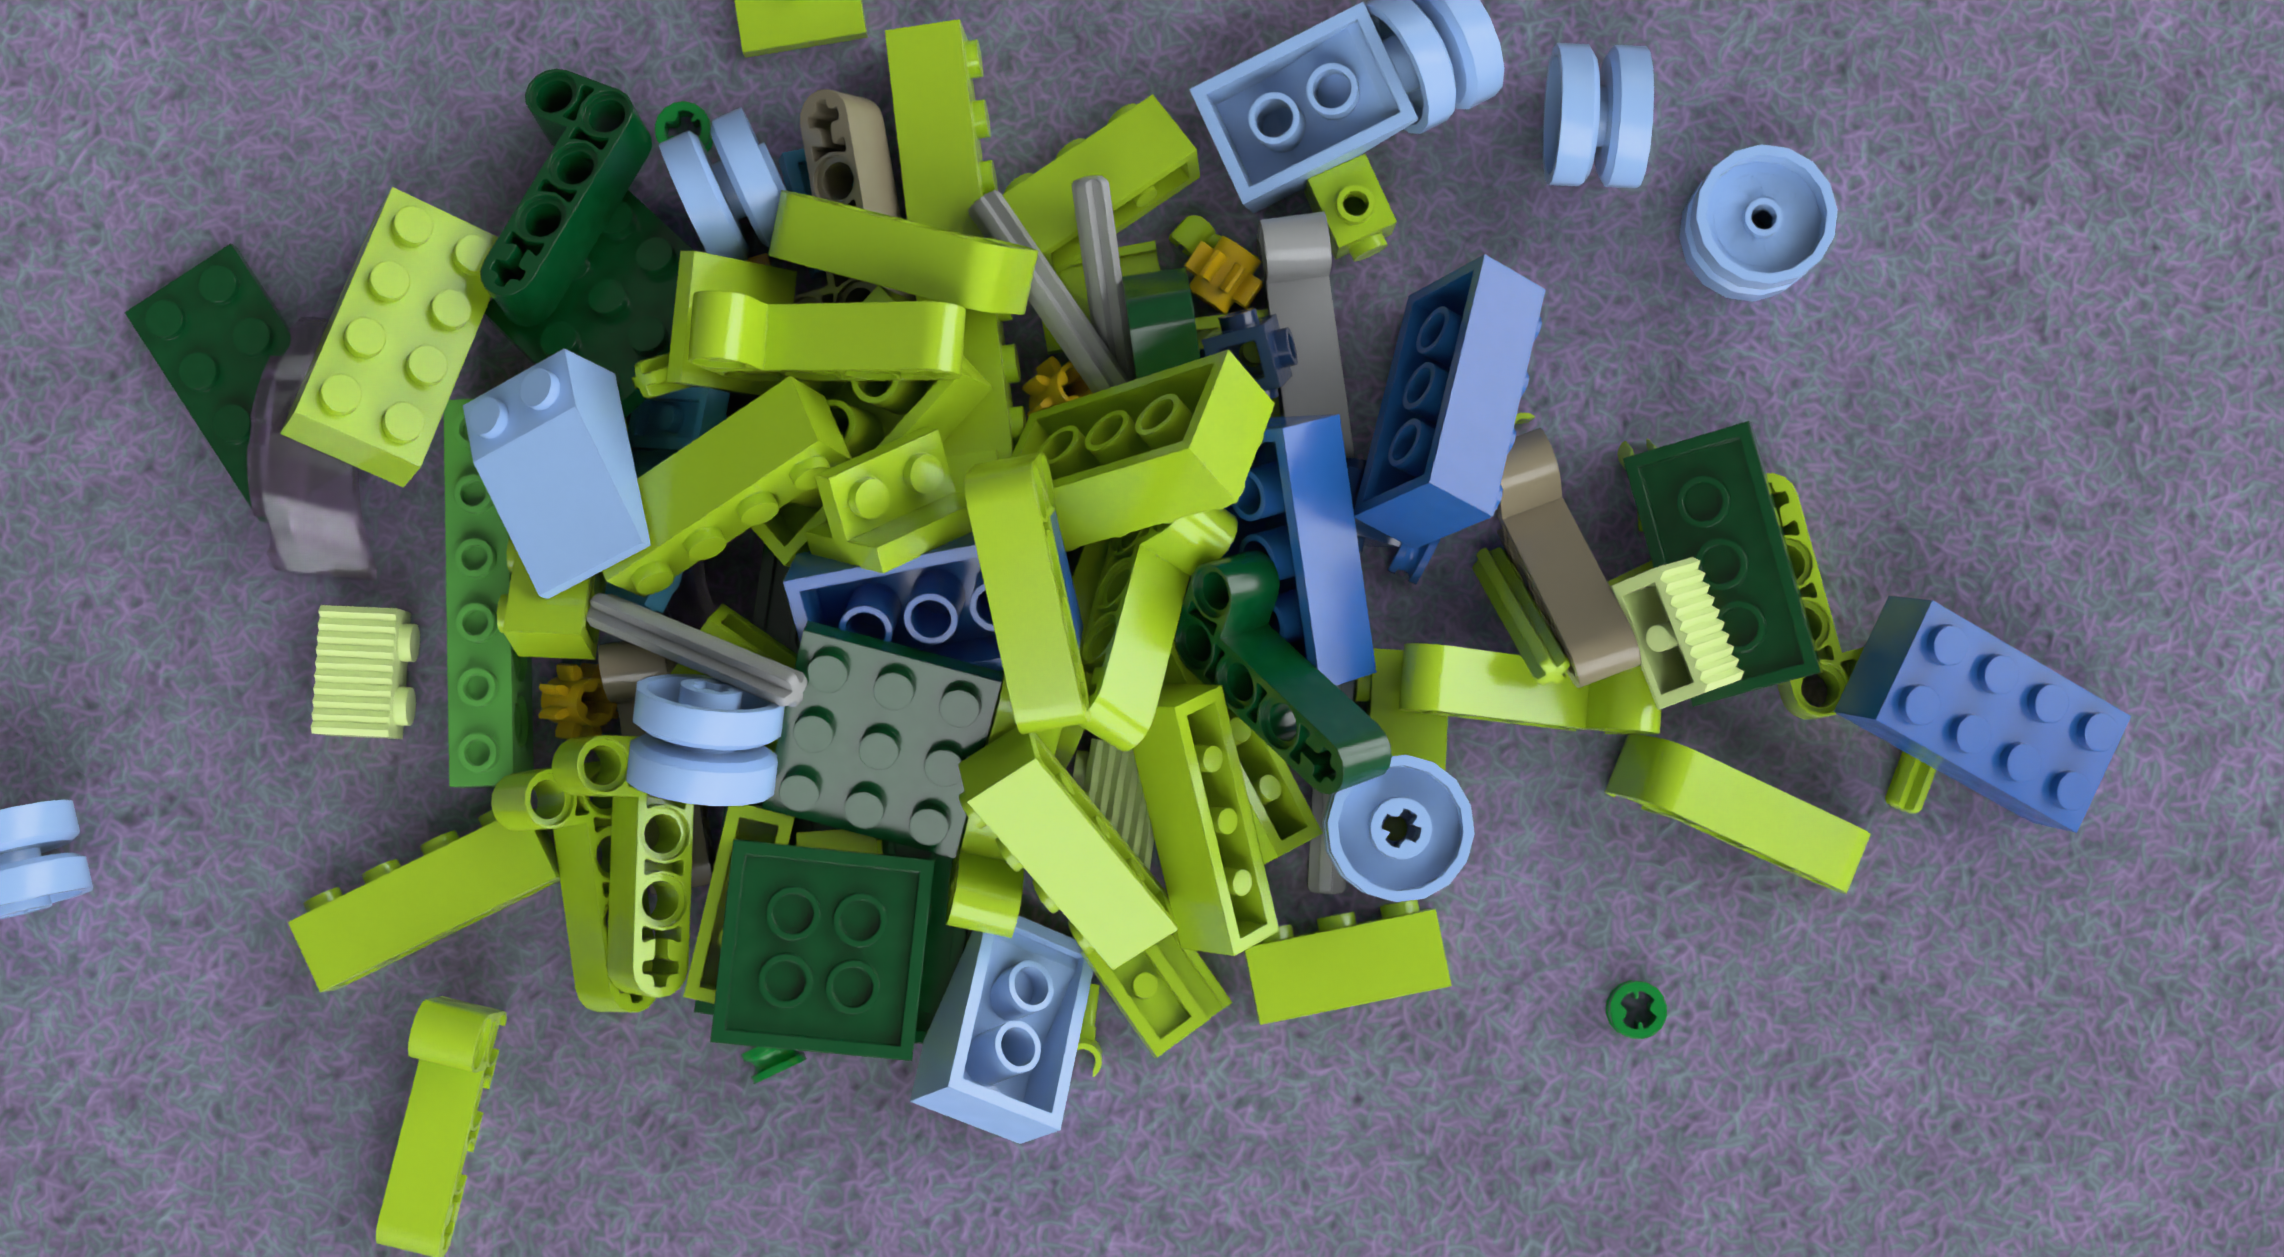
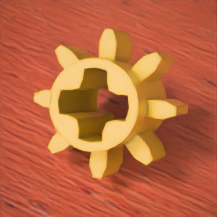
[1184,236,1263,314]
[1022,356,1093,417]
[538,663,619,739]

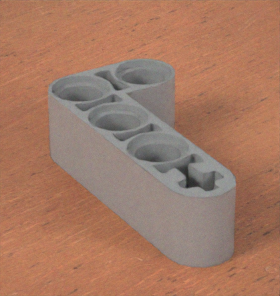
[1257,211,1354,458]

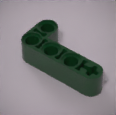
[480,68,652,327]
[1122,267,1200,379]
[1174,550,1392,795]

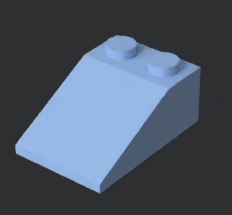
[1189,2,1419,214]
[463,349,651,599]
[910,915,1093,1144]

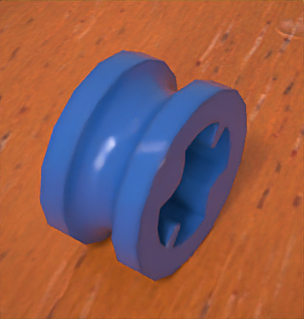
[1387,538,1441,585]

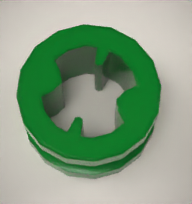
[654,101,713,153]
[1606,980,1667,1039]
[741,1047,807,1084]

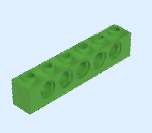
[444,399,534,788]

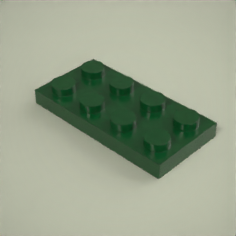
[124,243,353,523]
[1623,421,1823,707]

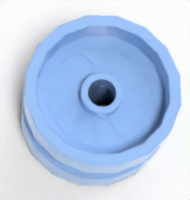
[1364,0,1505,134]
[1543,43,1654,188]
[659,107,787,261]
[1679,144,1838,302]
[626,674,785,806]
[1322,755,1475,902]
[0,800,93,919]

